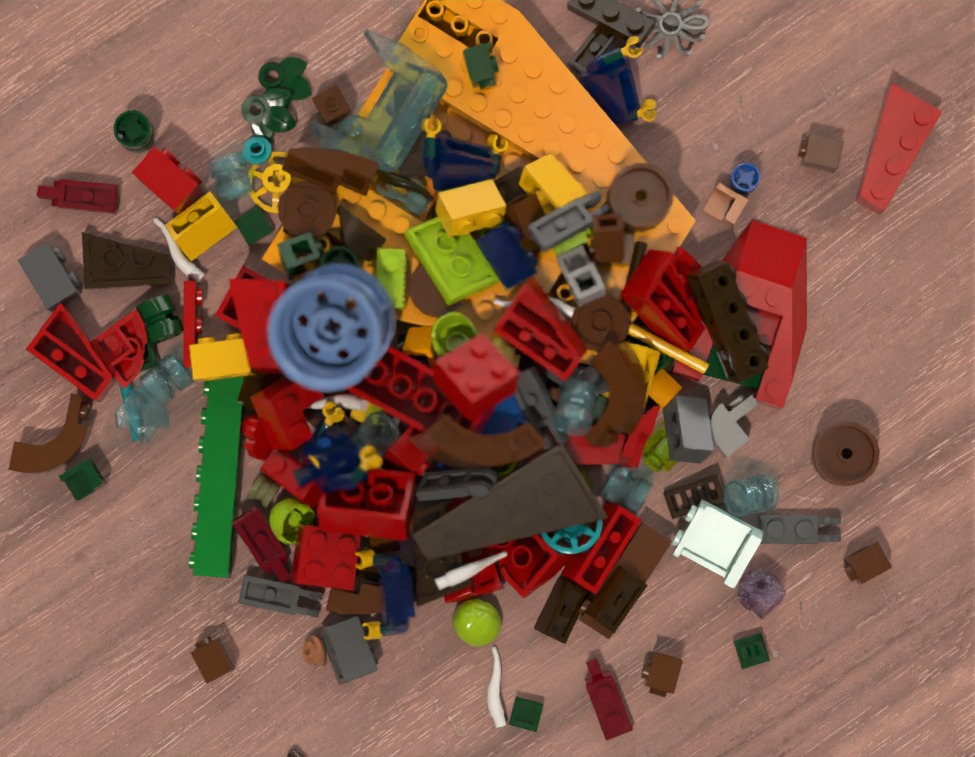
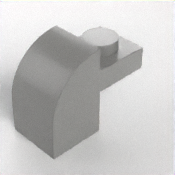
[556,245,606,307]
[710,395,758,458]

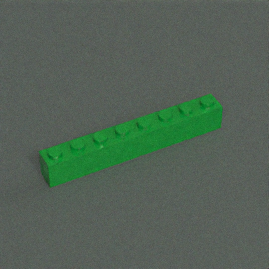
[189,376,245,578]

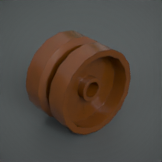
[606,163,674,233]
[811,422,880,486]

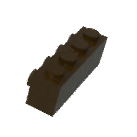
[687,261,769,383]

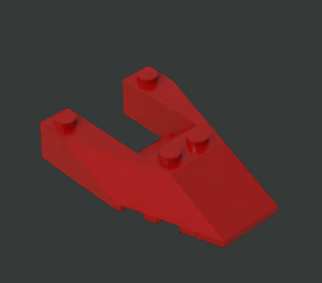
[671,220,807,410]

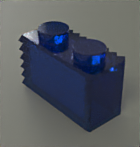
[476,222,539,291]

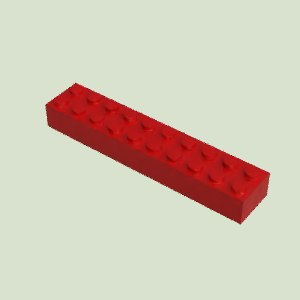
[215,265,497,435]

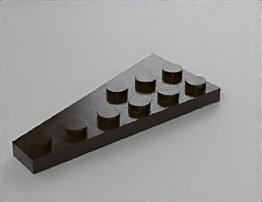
[412,444,608,560]

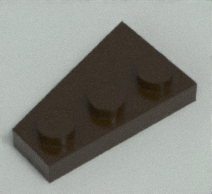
[82,232,172,290]
[412,503,472,607]

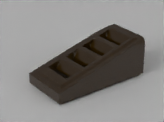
[663,472,729,520]

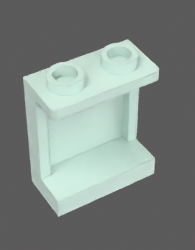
[671,499,763,588]

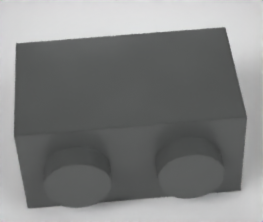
[18,242,81,312]
[663,395,715,464]
[319,616,378,685]

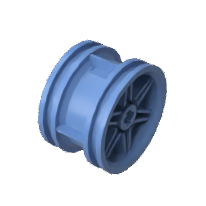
[268,264,396,391]

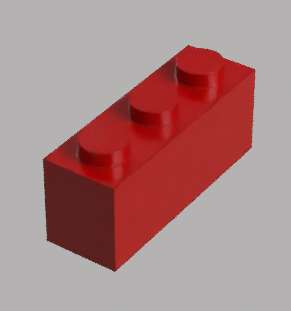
[561,500,642,594]

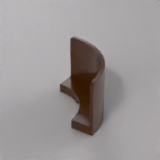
[409,414,547,469]

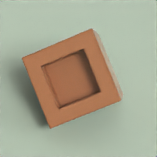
[703,183,748,228]

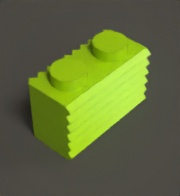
[376,248,408,311]

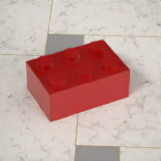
[317,463,417,541]

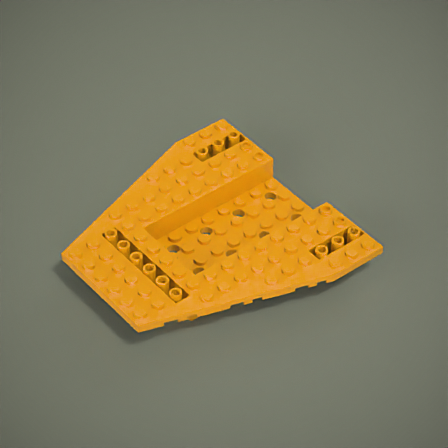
[262,0,696,367]

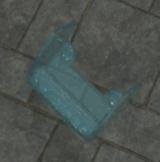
[310,29,447,172]

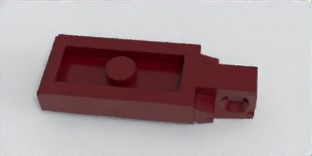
[37,179,119,215]
[231,506,291,583]
[584,658,633,741]

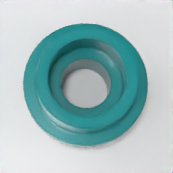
[243,137,272,165]

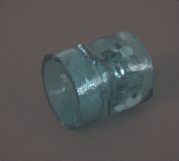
[207,152,254,202]
[139,352,195,406]
[553,380,599,436]
[347,412,399,463]
[600,463,653,515]
[724,474,779,517]

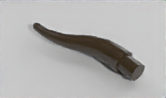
[367,154,433,201]

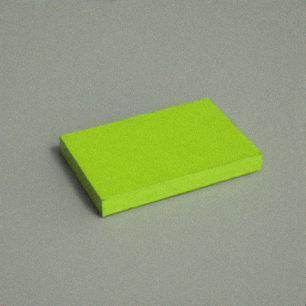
[404,217,500,306]

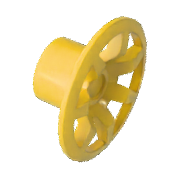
[247,152,306,213]

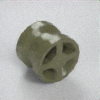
[247,473,281,509]

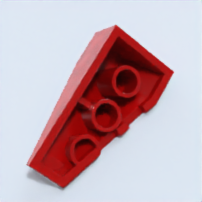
[488,484,573,598]

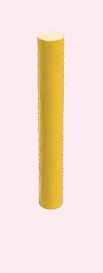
[629,323,709,374]

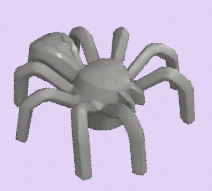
[636,0,710,59]

